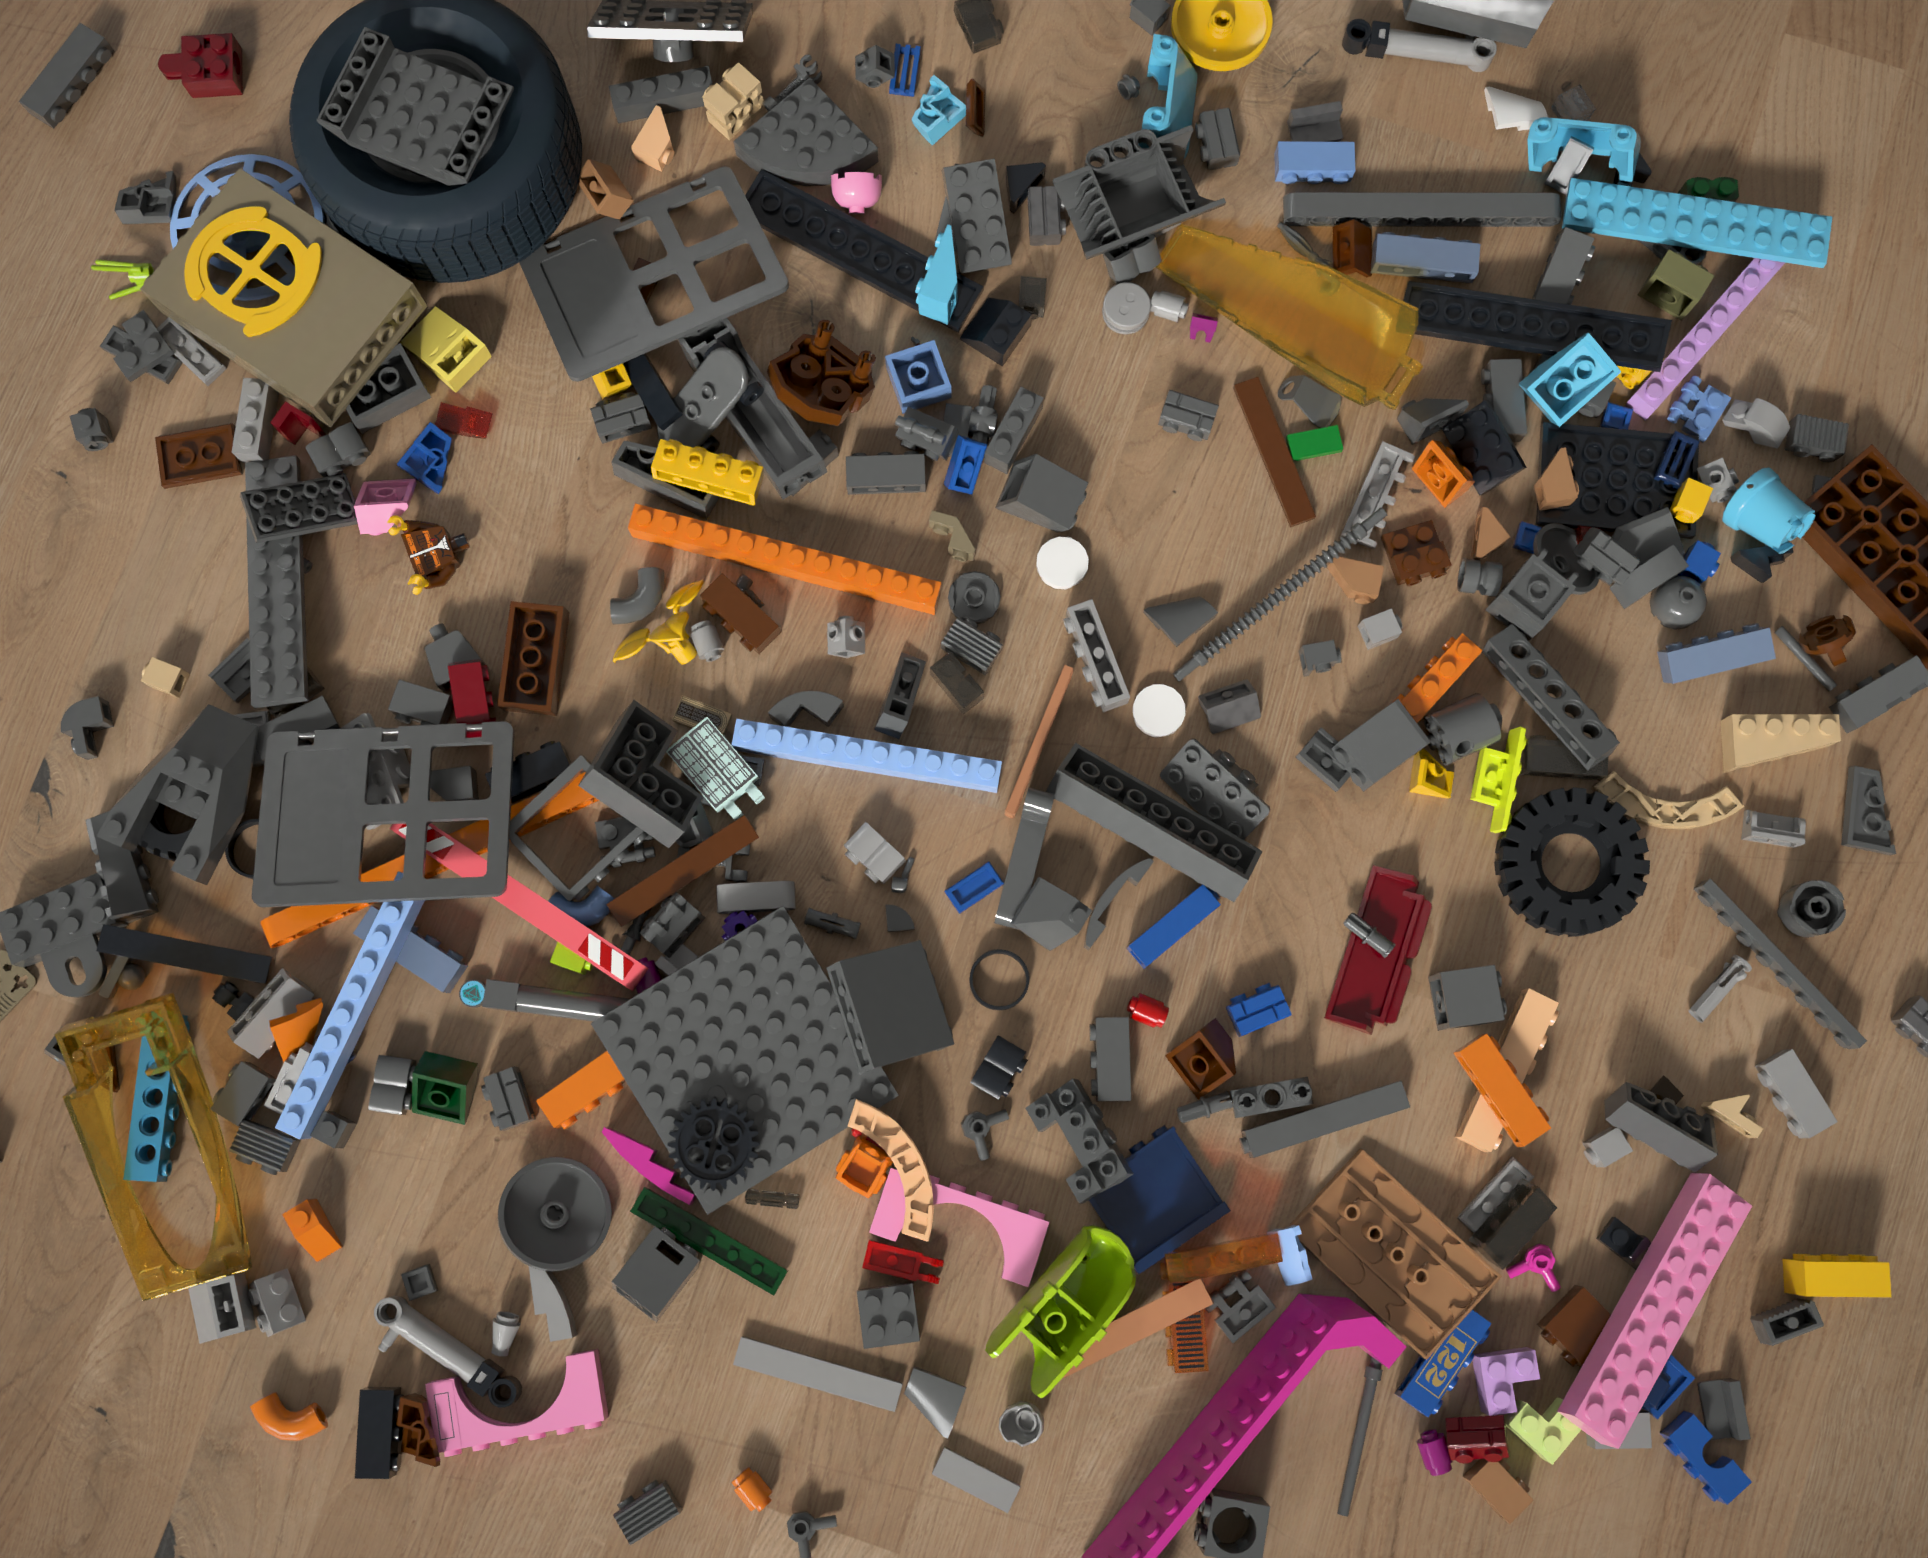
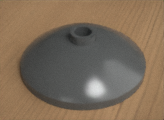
[1533,523,1599,595]

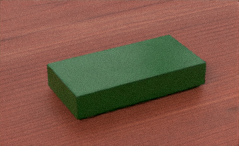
[1286,425,1343,462]

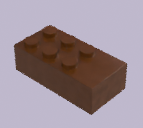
[497,601,570,716]

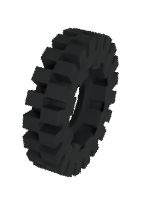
[1494,787,1650,937]

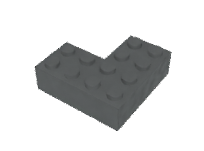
[578,700,703,848]

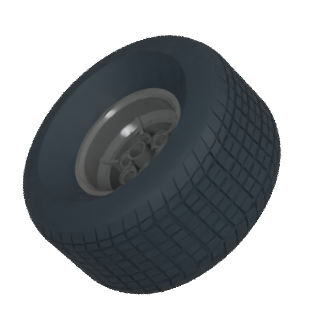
[289,0,582,283]

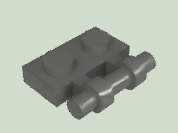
[595,817,656,868]
[1205,1269,1276,1343]

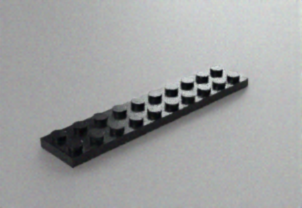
[745,169,984,333]
[1397,281,1672,372]

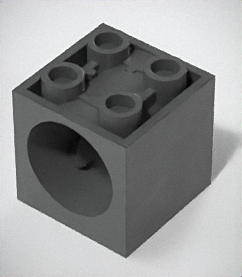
[1428,965,1507,1031]
[1194,1488,1270,1558]

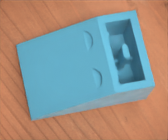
[915,225,957,325]

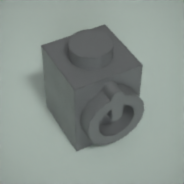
[69,408,114,451]

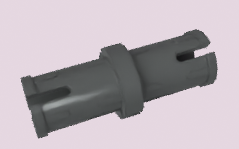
[804,908,861,939]

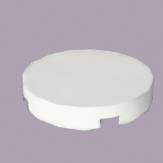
[1036,537,1089,589]
[1132,684,1185,737]

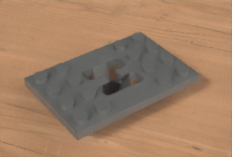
[587,0,753,62]

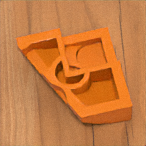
[269,998,323,1062]

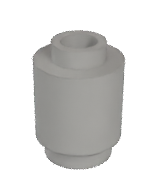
[1150,290,1189,323]
[690,620,724,662]

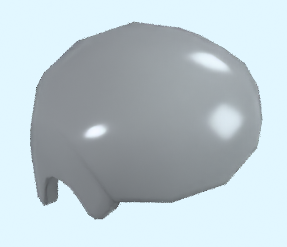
[999,1401,1044,1447]

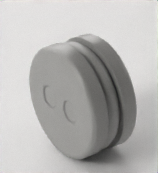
[1102,282,1151,334]

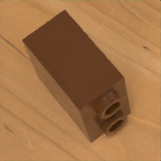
[1537,1285,1611,1367]

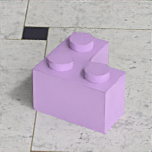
[1472,1347,1540,1416]

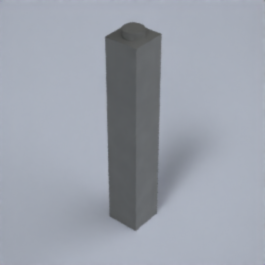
[1239,1081,1410,1158]

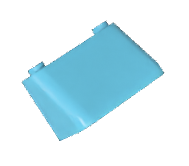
[1138,34,1198,159]
[1527,117,1641,182]

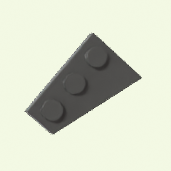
[1841,766,1896,855]

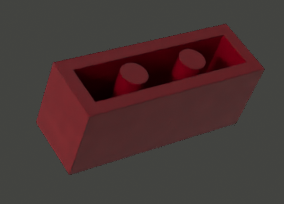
[447,659,496,738]

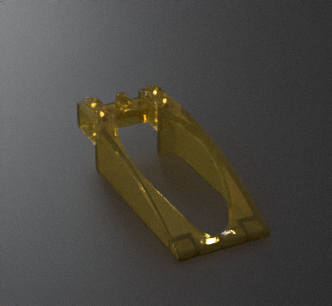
[54,993,252,1301]

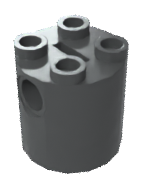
[1423,693,1502,766]

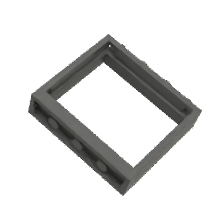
[509,755,649,901]

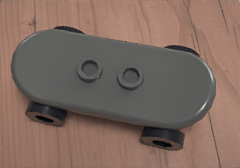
[657,341,764,453]

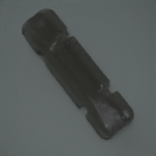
[745,1189,800,1209]

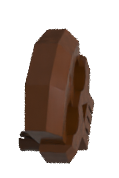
[767,320,876,426]

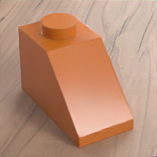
[282,1199,343,1262]

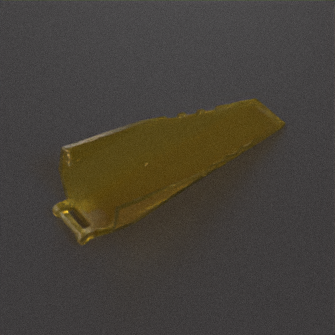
[1156,224,1423,410]

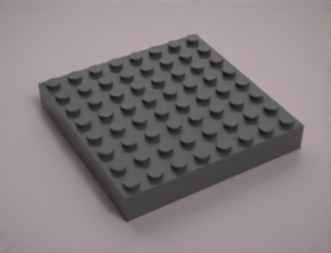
[591,906,899,1215]

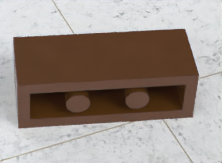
[700,573,781,654]

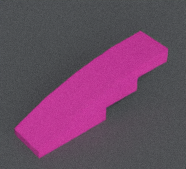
[602,1127,696,1205]

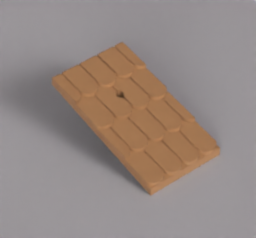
[1288,1149,1502,1360]

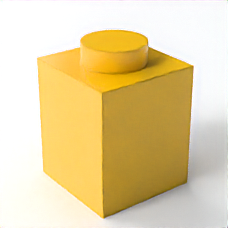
[592,363,632,400]
[1670,478,1713,524]

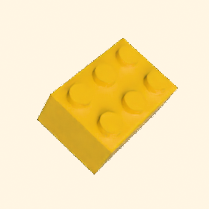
[1782,1253,1891,1297]

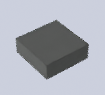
[401,1264,438,1301]

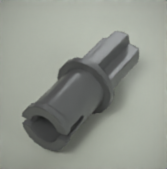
[1343,912,1396,958]
[1177,1091,1233,1123]

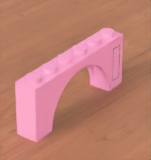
[869,1168,1049,1287]
[425,1349,609,1457]

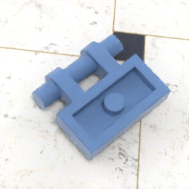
[1667,376,1731,443]

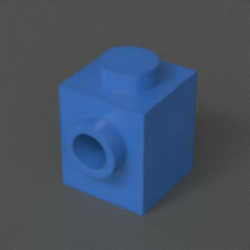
[1678,540,1721,584]

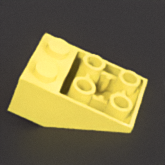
[399,306,492,393]

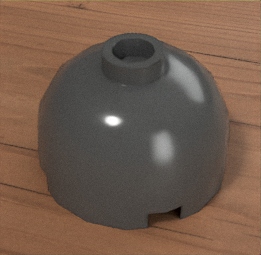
[1650,575,1707,630]

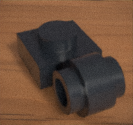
[212,980,255,1021]

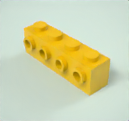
[651,439,764,506]

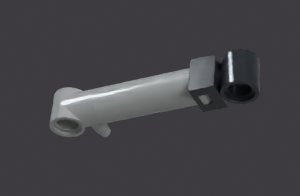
[1342,19,1497,72]
[374,1296,522,1408]

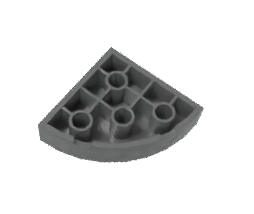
[733,78,879,186]

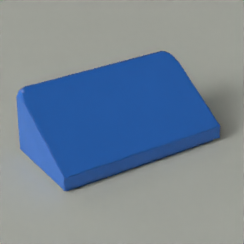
[944,435,987,495]

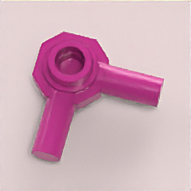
[1506,1244,1561,1292]

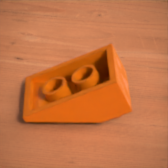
[1412,440,1475,508]

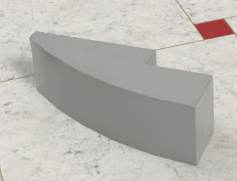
[529,1266,577,1342]

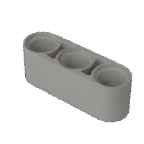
[716,881,796,914]

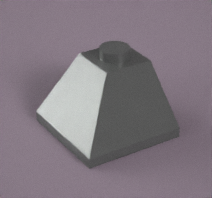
[1397,398,1469,445]
[1010,877,1092,951]

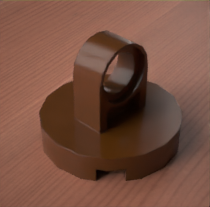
[1799,615,1856,667]

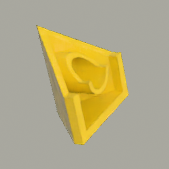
[1409,748,1454,798]

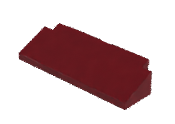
[1324,865,1432,1035]

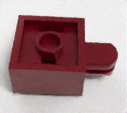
[158,33,243,98]

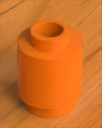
[731,1467,773,1512]

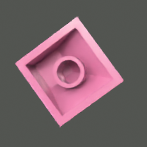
[354,479,417,536]

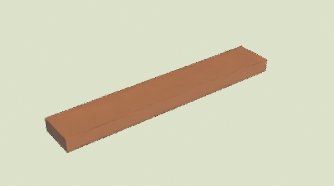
[1004,665,1074,819]
[1063,1277,1214,1378]

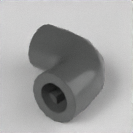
[610,567,664,625]

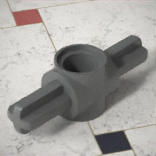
[968,385,998,459]

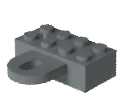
[0,873,129,998]

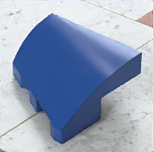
[397,422,452,494]

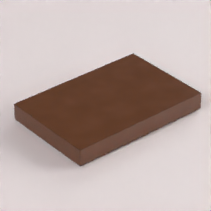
[155,423,242,489]

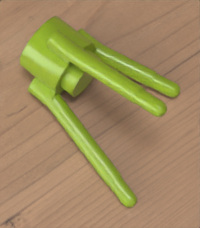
[91,260,154,300]

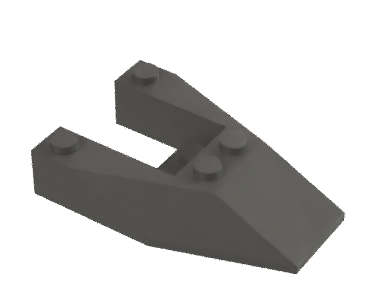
[97,704,259,885]

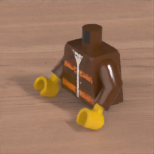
[387,515,470,595]

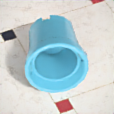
[1722,467,1815,554]

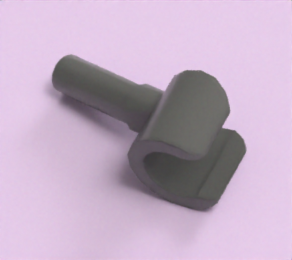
[891,857,915,893]

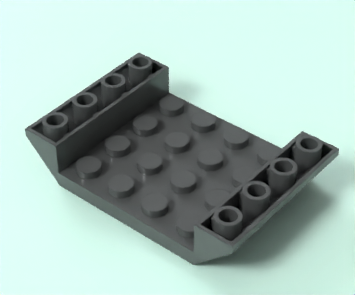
[317,27,514,186]

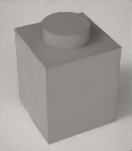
[1357,608,1403,650]
[1582,1127,1633,1167]

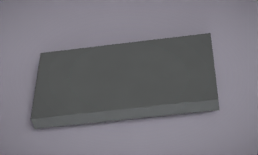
[240,473,358,543]

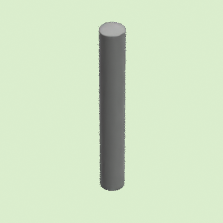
[1774,626,1837,691]

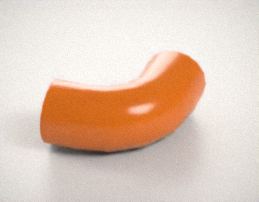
[250,1392,328,1441]

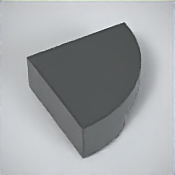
[886,905,915,932]

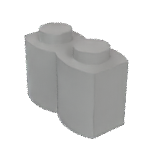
[844,822,906,884]

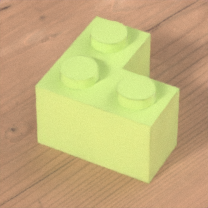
[1504,1397,1581,1465]

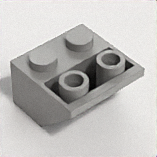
[188,1273,256,1344]

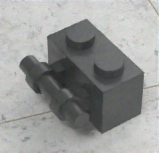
[895,407,960,461]
[640,892,706,959]

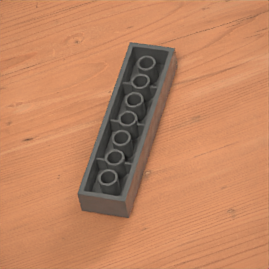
[1046,743,1263,902]

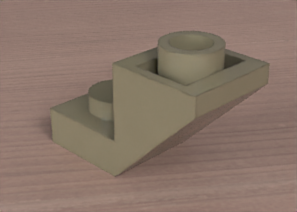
[929,510,975,562]

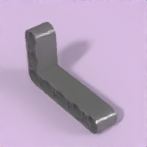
[994,787,1055,930]

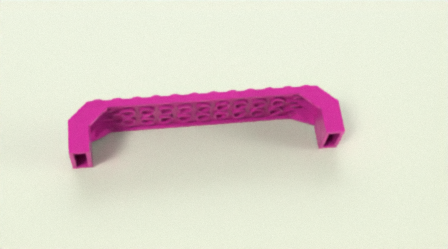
[1081,1294,1407,1558]

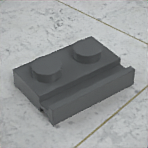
[208,638,251,703]
[1296,728,1351,792]

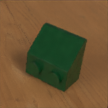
[412,1051,478,1125]

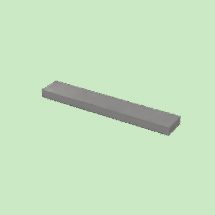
[733,1336,903,1412]

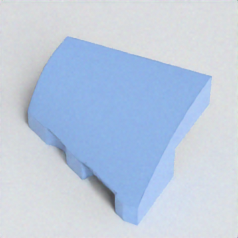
[1266,1225,1312,1286]

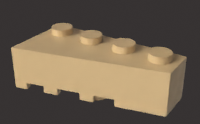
[1721,714,1841,773]

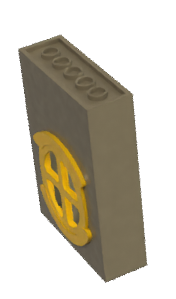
[140,168,427,427]

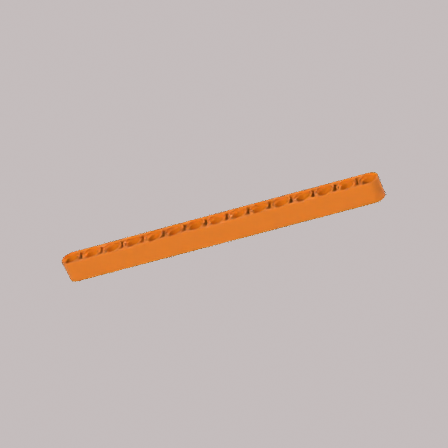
[260,772,600,948]

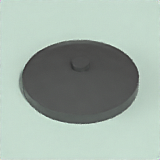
[497,1157,612,1271]

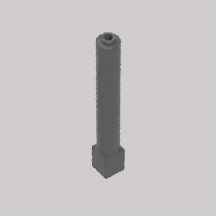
[482,979,630,1021]

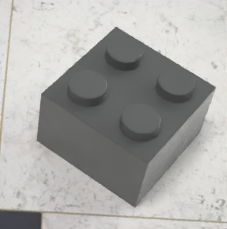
[857,1282,920,1349]

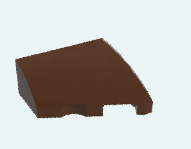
[397,1393,440,1467]

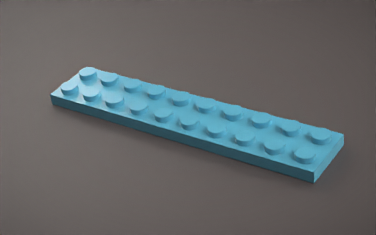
[1562,178,1832,268]

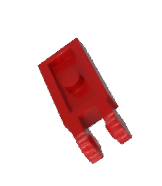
[862,1240,944,1284]

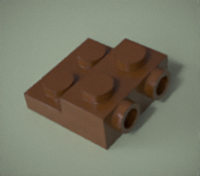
[1381,520,1452,586]

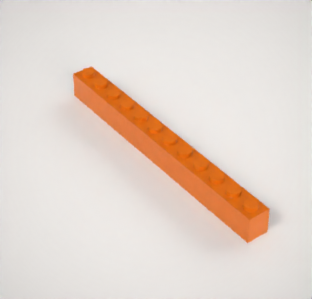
[628,503,942,615]

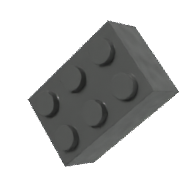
[346,343,432,434]

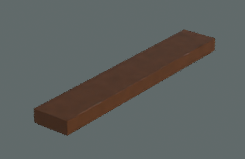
[1233,377,1316,528]
[606,815,759,927]

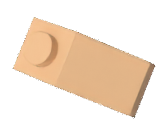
[631,105,674,172]

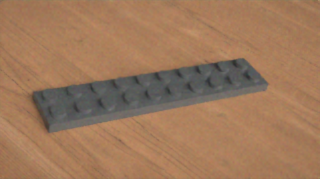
[245,455,308,708]

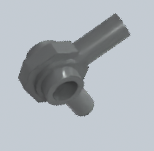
[961,1109,1009,1160]
[787,1511,837,1558]

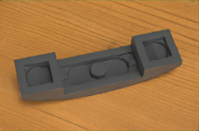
[1084,858,1154,951]

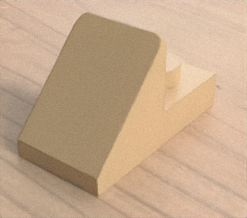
[1701,1094,1763,1138]

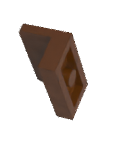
[1333,219,1372,278]

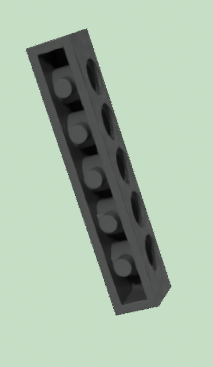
[1482,624,1620,770]

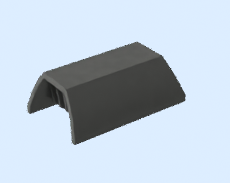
[1402,0,1554,48]
[1053,125,1226,260]

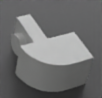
[1723,398,1790,448]

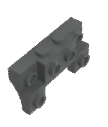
[1025,1079,1133,1204]

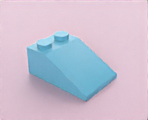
[1519,332,1621,427]

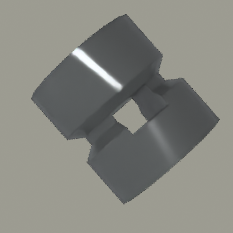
[1457,558,1503,597]

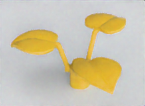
[613,580,704,665]

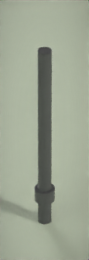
[1337,1356,1383,1517]

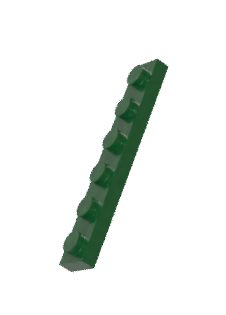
[630,1187,789,1296]

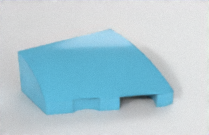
[912,75,966,145]

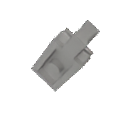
[264,1042,314,1114]

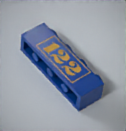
[1394,1309,1492,1417]

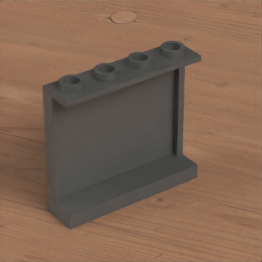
[826,940,954,1074]

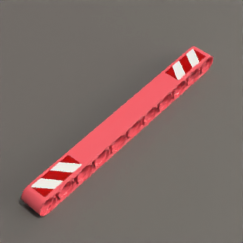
[389,823,649,991]

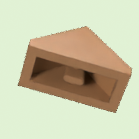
[1470,507,1511,561]

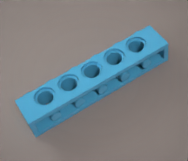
[123,1012,190,1182]

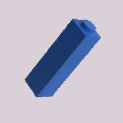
[1126,884,1221,969]

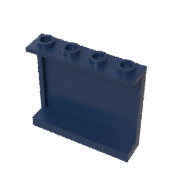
[1089,1125,1231,1274]

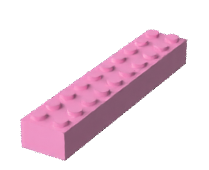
[1557,1173,1752,1449]

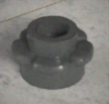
[1117,74,1140,100]

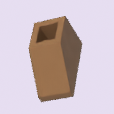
[1534,447,1579,511]

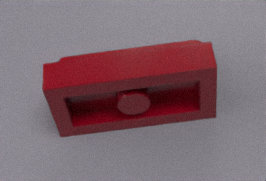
[270,401,326,445]

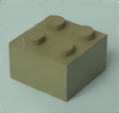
[1637,250,1714,321]

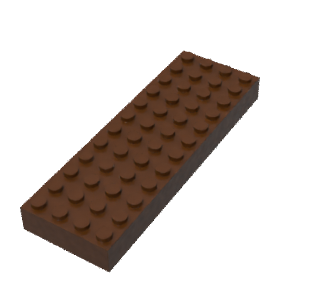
[1802,444,1928,670]

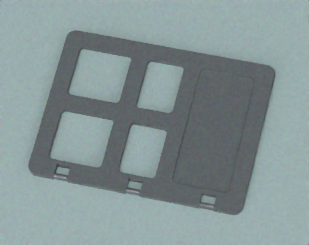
[519,167,789,382]
[252,721,514,907]

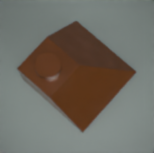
[1165,1018,1236,1100]

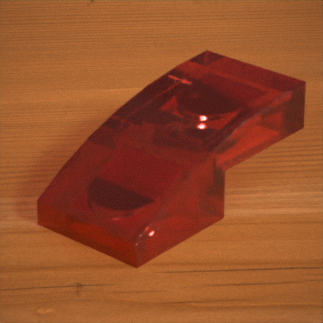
[435,402,493,439]

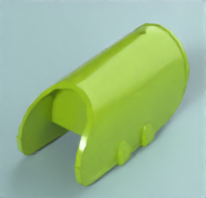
[985,1225,1136,1398]

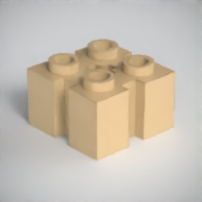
[702,62,764,141]

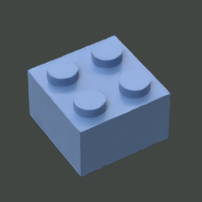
[885,340,952,414]

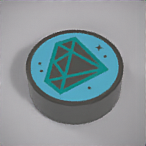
[459,980,486,1008]

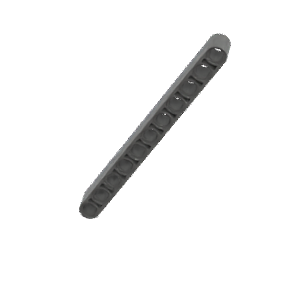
[1283,192,1561,227]

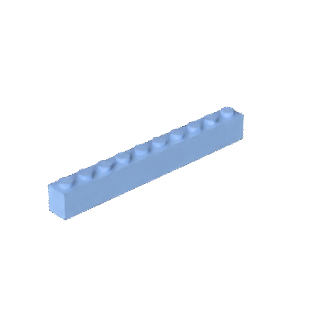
[732,719,1002,793]
[275,871,425,1139]

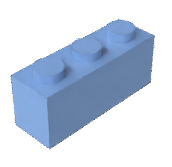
[1274,141,1355,184]

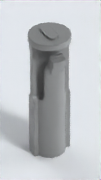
[1689,955,1752,1023]

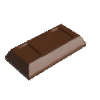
[966,78,985,137]

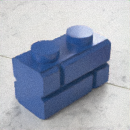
[1226,983,1292,1037]

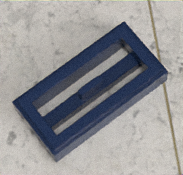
[1654,431,1700,489]

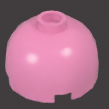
[831,172,882,214]

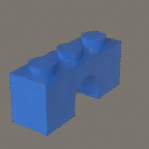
[1660,1411,1752,1505]

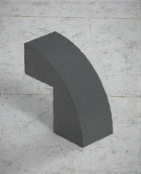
[1610,544,1689,609]
[768,691,844,727]

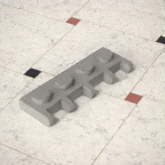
[1341,441,1415,549]

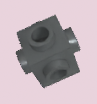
[855,45,895,88]

